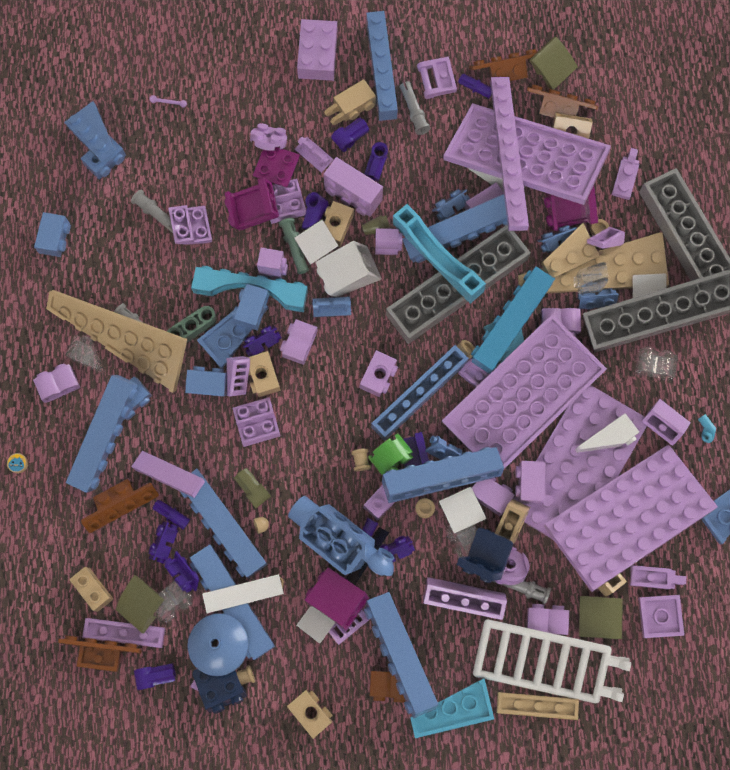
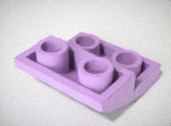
[270,179,306,224]
[168,205,212,244]
[233,397,280,447]

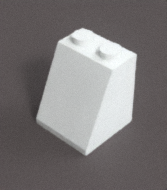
[316,241,382,297]

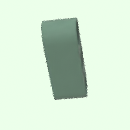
[167,306,217,343]

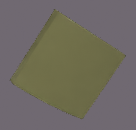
[530,37,578,90]
[116,575,165,634]
[579,596,623,639]

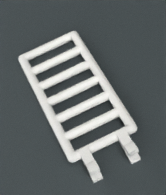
[473,619,631,704]

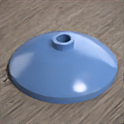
[188,614,249,676]

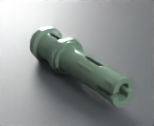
[279,218,309,275]

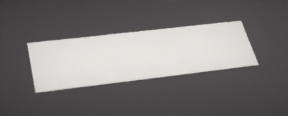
[202,574,284,613]

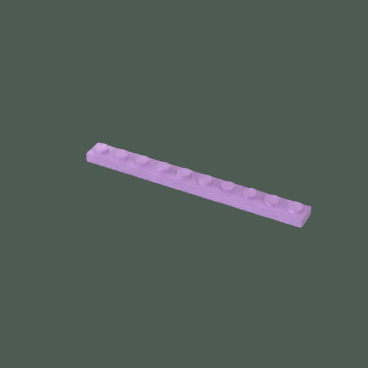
[490,77,529,231]

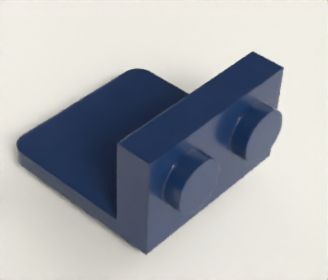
[456,528,513,583]
[193,669,247,714]

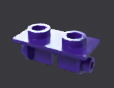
[242,325,282,357]
[148,522,178,564]
[380,536,415,562]
[164,551,199,593]

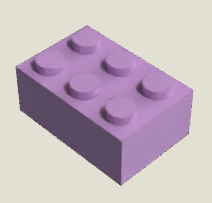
[297,19,337,81]
[324,157,383,217]

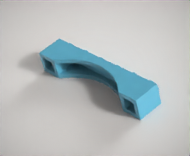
[393,204,486,304]
[191,266,308,313]

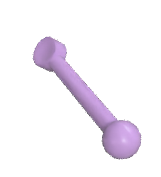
[150,95,187,107]

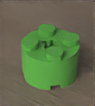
[368,433,413,476]

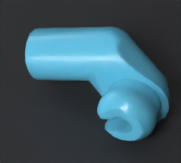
[698,414,716,443]

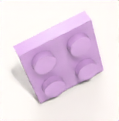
[638,595,684,638]

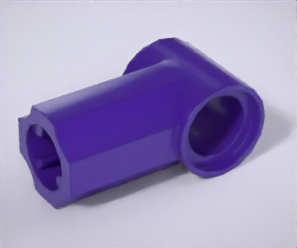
[331,118,369,152]
[364,142,388,182]
[302,192,329,230]
[134,663,176,691]

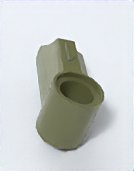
[234,468,271,508]

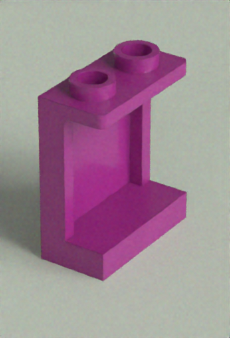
[224,178,279,231]
[544,186,598,231]
[305,568,369,631]

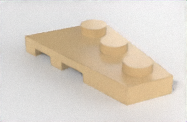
[541,223,600,278]

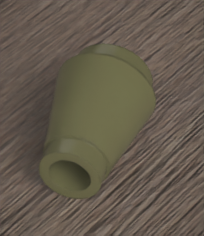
[362,215,391,235]

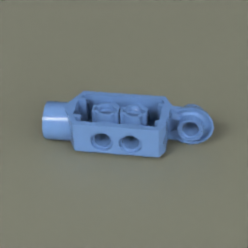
[288,496,394,576]

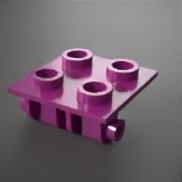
[253,147,300,188]

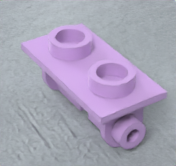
[295,137,334,173]

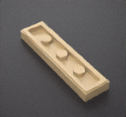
[496,692,579,720]

